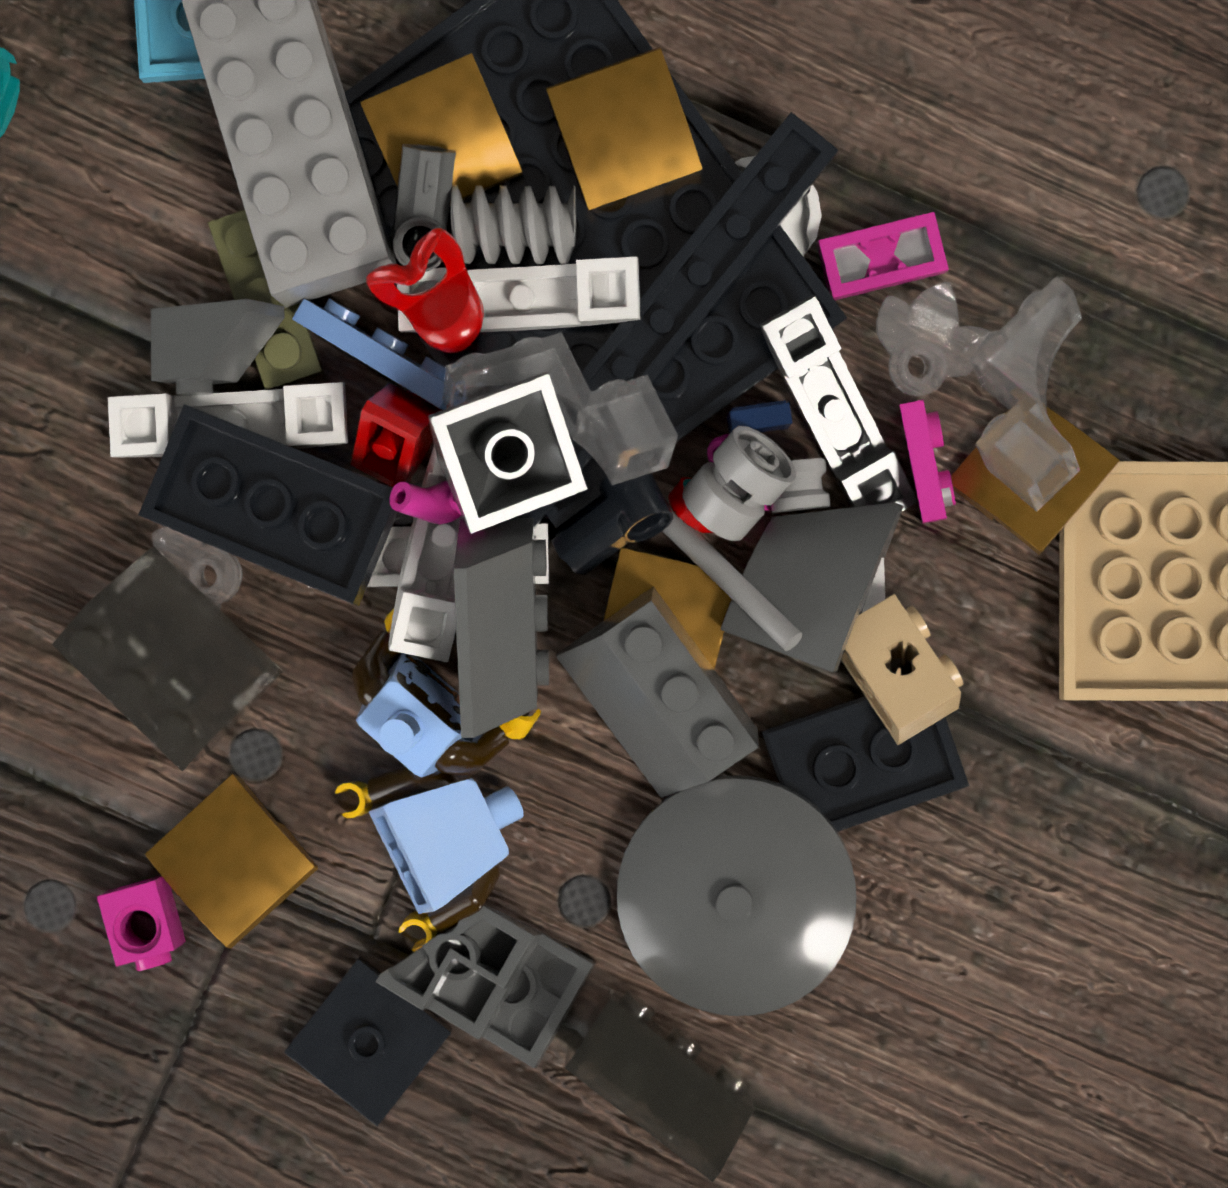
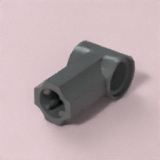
[390,144,456,272]

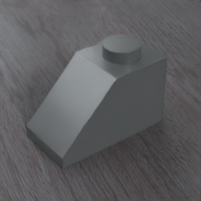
[151,299,285,395]

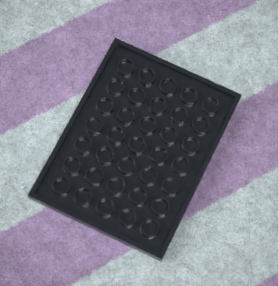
[345,0,847,528]

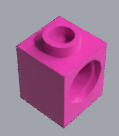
[97,875,186,971]

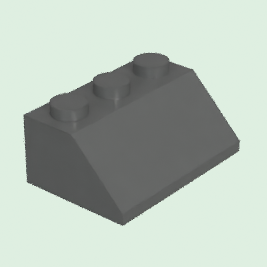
[453,518,549,738]
[556,586,759,798]

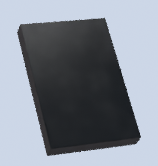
[761,695,969,832]

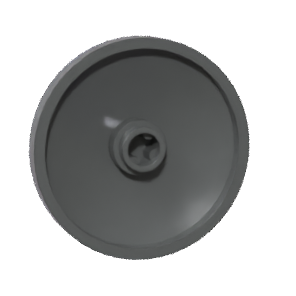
[617,775,857,1016]

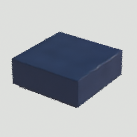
[727,400,792,434]

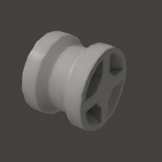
[770,458,830,513]

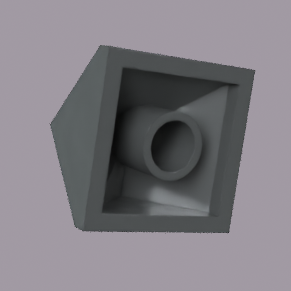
[428,372,587,534]

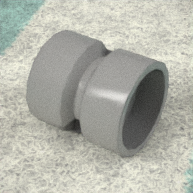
[683,426,796,541]

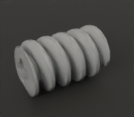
[451,185,576,264]

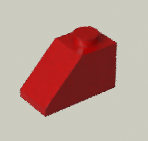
[351,383,442,487]

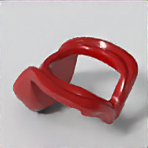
[366,228,484,353]

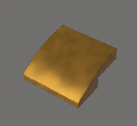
[546,47,703,210]
[360,53,523,206]
[951,392,1120,555]
[604,548,732,669]
[145,774,319,949]

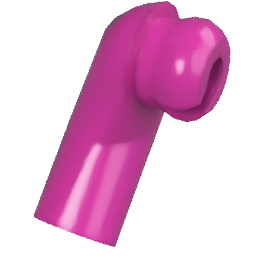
[390,480,462,525]

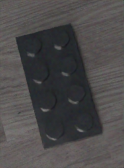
[138,404,398,606]

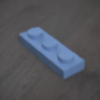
[292,298,470,410]

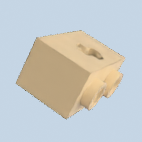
[841,594,964,745]

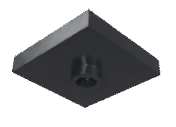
[284,956,453,1126]

